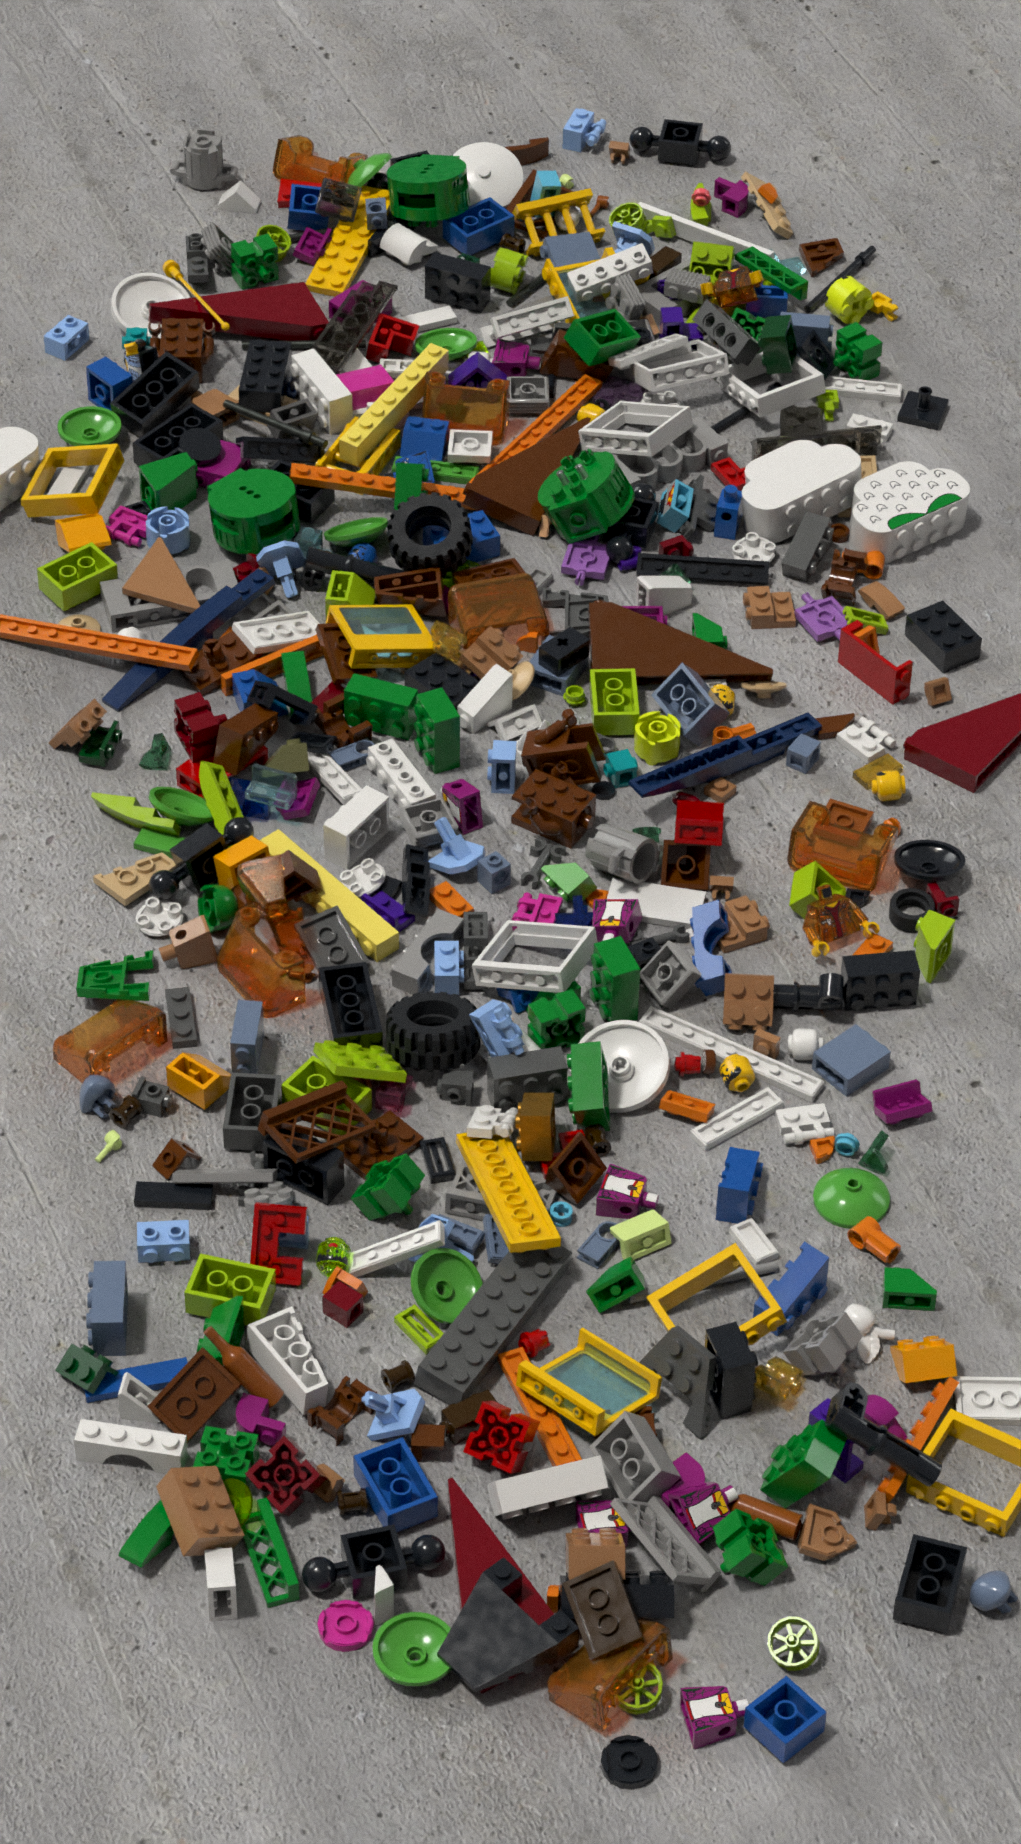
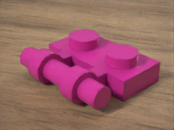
[106,505,147,547]
[512,892,563,931]

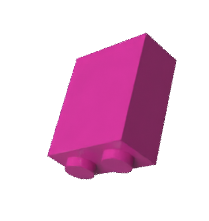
[336,365,394,411]

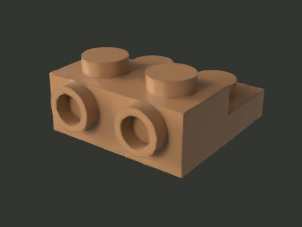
[743,586,796,629]
[459,626,523,679]
[48,699,107,749]
[717,895,770,953]
[723,973,774,1031]

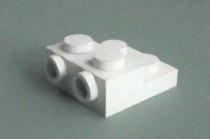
[448,429,493,464]

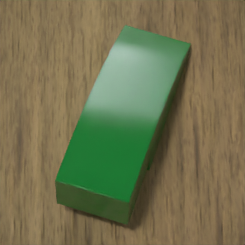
[281,651,312,716]
[118,1500,174,1568]

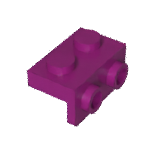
[292,227,332,266]
[274,773,320,820]
[872,1079,933,1124]

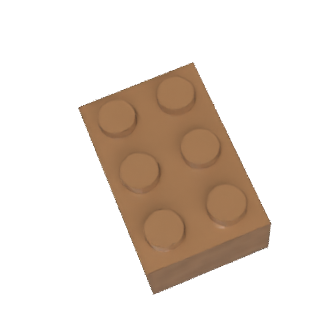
[156,1466,244,1557]
[566,1528,625,1580]

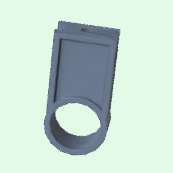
[329,740,375,771]
[577,1221,620,1269]

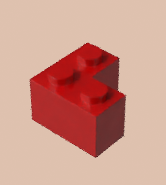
[366,313,420,363]

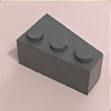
[781,511,834,582]

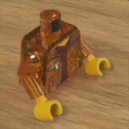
[700,265,764,308]
[802,884,880,957]

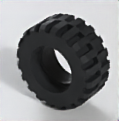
[387,492,473,577]
[386,991,481,1072]

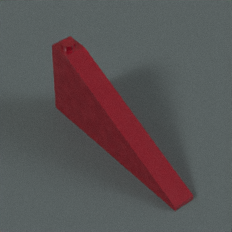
[148,282,330,341]
[903,693,1021,793]
[448,1477,554,1694]

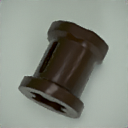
[499,233,526,254]
[109,1095,143,1128]
[584,1124,611,1157]
[381,1360,415,1392]
[337,1488,367,1515]

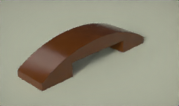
[505,137,549,166]

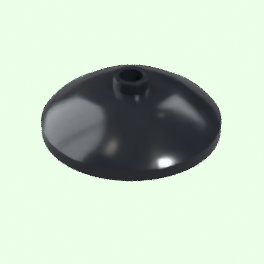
[894,840,965,883]

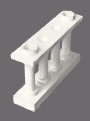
[480,296,574,348]

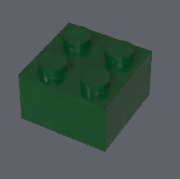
[758,315,797,374]

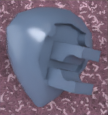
[79,1074,117,1119]
[970,1570,1018,1614]

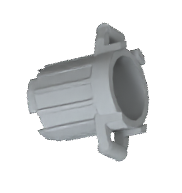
[170,129,238,190]
[586,824,663,884]

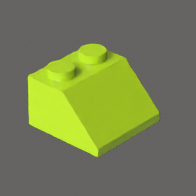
[789,861,846,923]
[913,910,955,984]

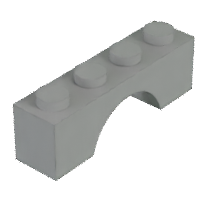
[390,909,464,994]

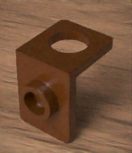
[152,1138,202,1180]

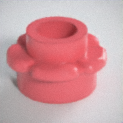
[691,188,711,206]

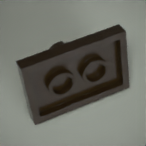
[562,1560,645,1663]

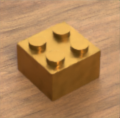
[515,1093,556,1161]

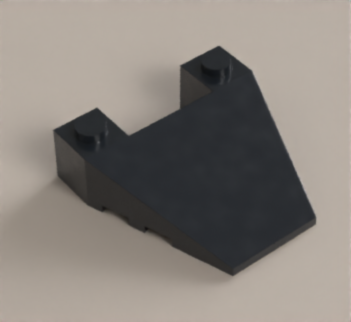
[437,1557,579,1692]

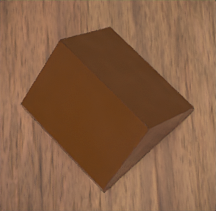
[545,1132,607,1204]

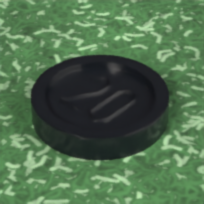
[592,781,615,800]

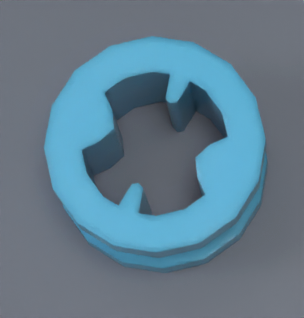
[550,1201,573,1227]

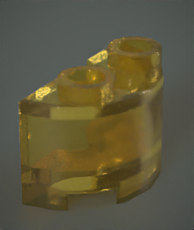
[430,620,467,663]
[754,1356,803,1401]

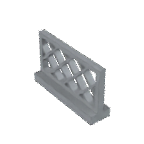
[445,1163,557,1220]
[610,1495,722,1593]

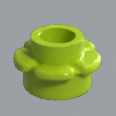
[563,685,585,706]

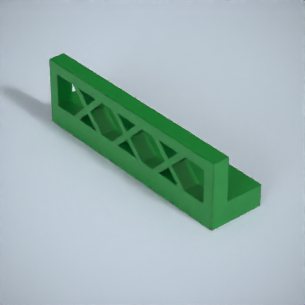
[734,246,808,301]
[237,1498,300,1608]

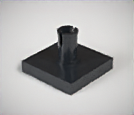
[795,330,835,380]
[897,386,949,430]

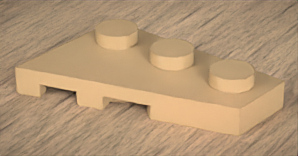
[93,852,177,906]

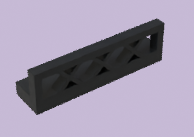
[236,436,325,463]

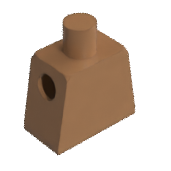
[191,389,240,427]
[159,915,219,969]

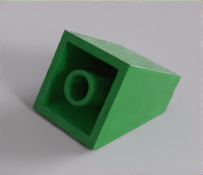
[139,452,199,510]

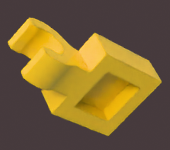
[869,291,898,321]

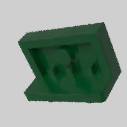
[78,720,123,767]
[55,1343,119,1394]

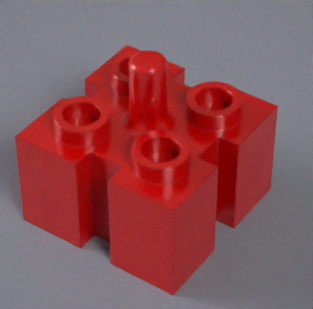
[463,1401,540,1474]

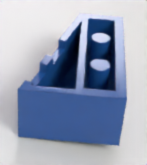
[753,1241,829,1336]

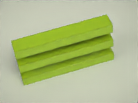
[842,606,889,635]
[394,1304,444,1355]

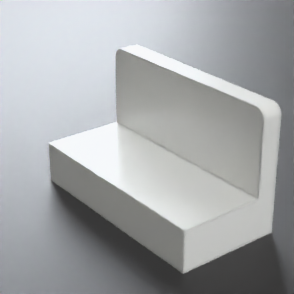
[487,704,542,741]

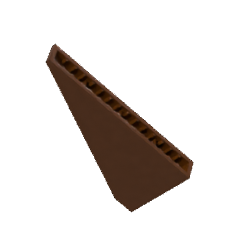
[462,417,591,536]
[588,600,773,685]

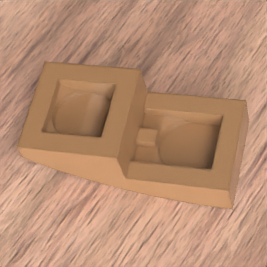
[858,581,905,621]

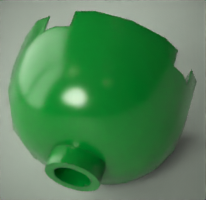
[198,884,241,932]

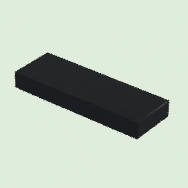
[134,1181,213,1209]

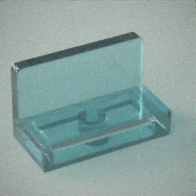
[245,764,297,810]

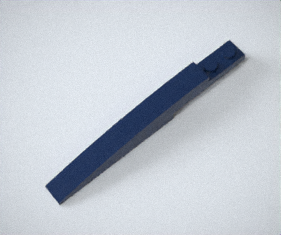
[102,568,275,712]
[628,712,822,798]

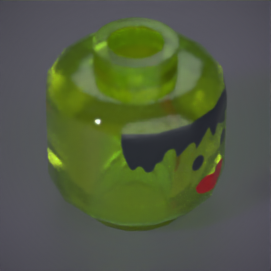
[316,1237,351,1277]

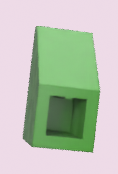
[541,863,597,907]

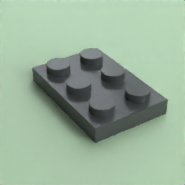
[294,905,370,971]

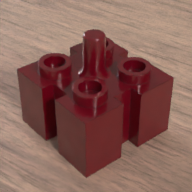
[174,692,227,763]
[245,1435,328,1516]

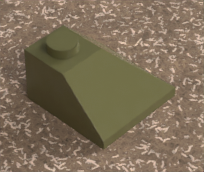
[259,738,310,776]

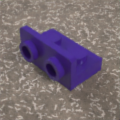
[361,891,415,932]

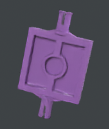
[561,535,610,586]
[794,592,848,642]

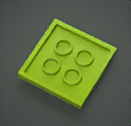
[313,1040,407,1083]

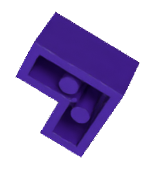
[659,307,703,350]
[448,352,507,402]

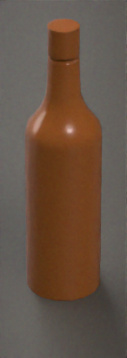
[204,1326,284,1408]
[728,1494,803,1541]

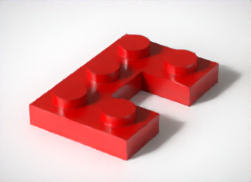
[250,1202,308,1286]

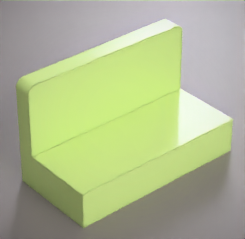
[610,1210,672,1260]

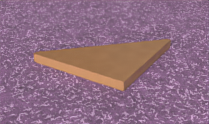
[122,537,200,613]

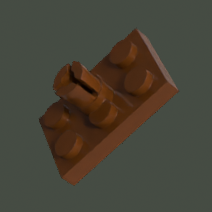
[451,558,528,605]
[315,622,378,684]
[178,630,257,696]
[336,1110,424,1181]
[147,1347,242,1444]

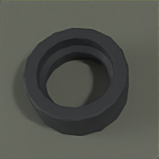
[889,888,935,933]

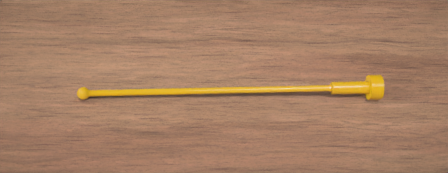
[162,260,230,331]

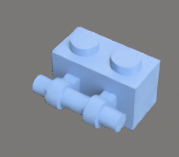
[562,108,607,152]
[469,999,525,1057]

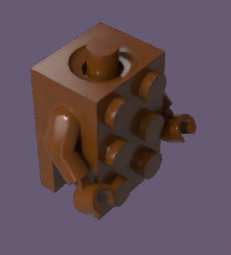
[148,318,216,384]
[521,709,607,785]
[511,761,596,849]

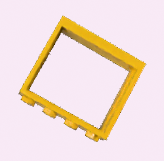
[21,444,125,517]
[646,1243,787,1345]
[906,1409,1021,1537]

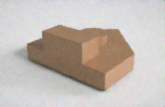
[797,1504,857,1561]

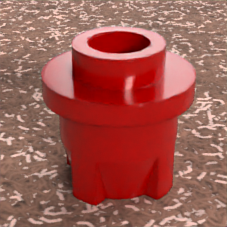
[674,1052,701,1077]
[518,1329,550,1358]

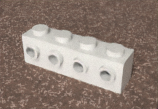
[567,243,653,303]
[366,738,436,808]

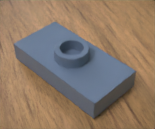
[438,1214,485,1255]
[483,1214,509,1264]

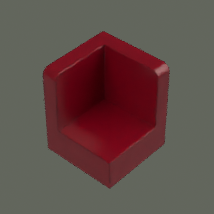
[322,1281,364,1328]

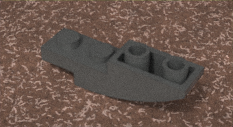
[186,233,209,283]

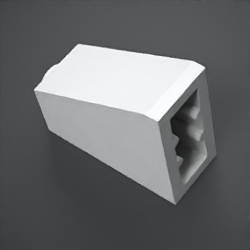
[635,576,693,615]
[457,664,513,734]
[204,1547,238,1621]

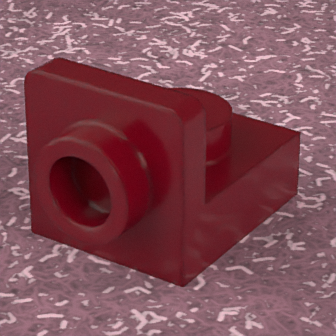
[659,535,694,556]
[233,553,260,583]
[926,882,960,917]

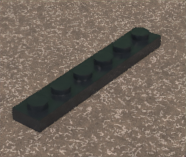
[636,553,769,585]

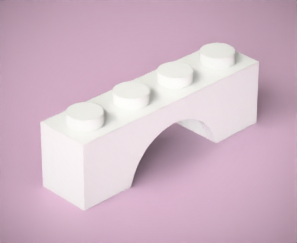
[74,1419,188,1474]

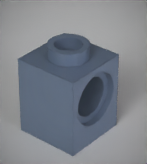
[365,197,387,230]
[786,733,821,774]
[477,851,511,894]

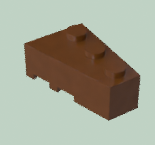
[540,329,614,382]
[374,566,447,617]
[213,703,279,776]
[233,850,323,919]

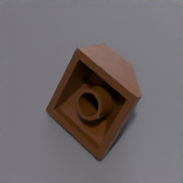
[661,839,711,890]

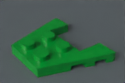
[76,950,155,1001]

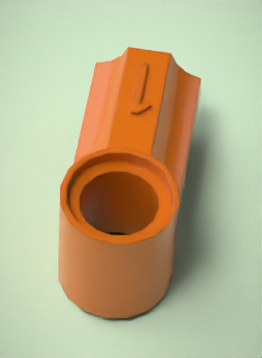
[842,551,885,580]
[712,723,756,746]
[847,1216,901,1264]

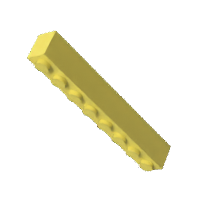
[339,343,449,466]
[260,829,399,962]

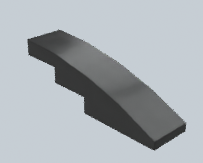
[464,912,488,989]

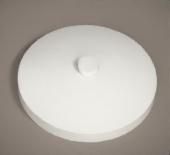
[453,142,523,209]
[111,273,190,339]
[570,1020,670,1113]

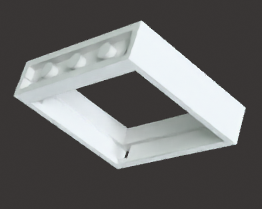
[624,339,729,392]
[717,352,826,418]
[578,401,693,457]
[472,920,598,993]

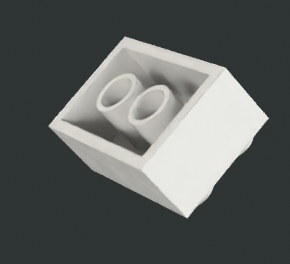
[323,785,389,870]

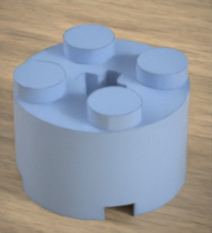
[146,507,190,555]

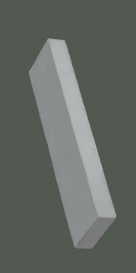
[172,1169,278,1184]

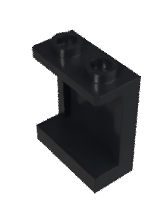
[246,680,318,727]

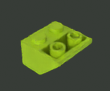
[689,241,735,287]
[325,570,376,619]

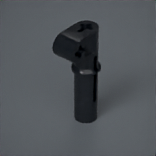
[300,547,404,592]
[773,973,844,1012]
[825,1382,942,1487]

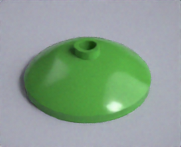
[346,153,392,197]
[415,328,477,362]
[57,406,121,446]
[324,517,388,547]
[148,787,214,826]
[813,1168,890,1229]
[411,1248,482,1324]
[372,1612,451,1686]

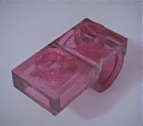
[375,1075,413,1114]

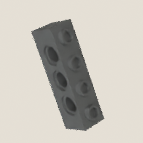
[692,299,760,366]

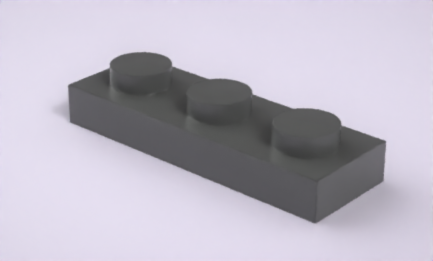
[165,987,197,1049]

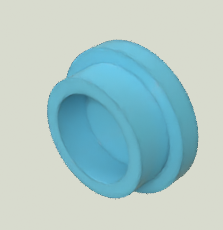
[834,1133,860,1156]

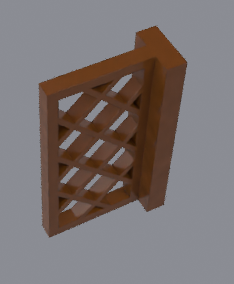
[506,169,574,239]
[257,1080,376,1163]

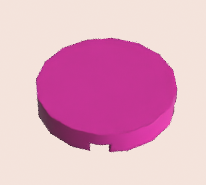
[318,1600,374,1652]

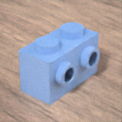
[44,315,90,361]
[487,740,517,794]
[434,941,464,995]
[137,1220,190,1263]

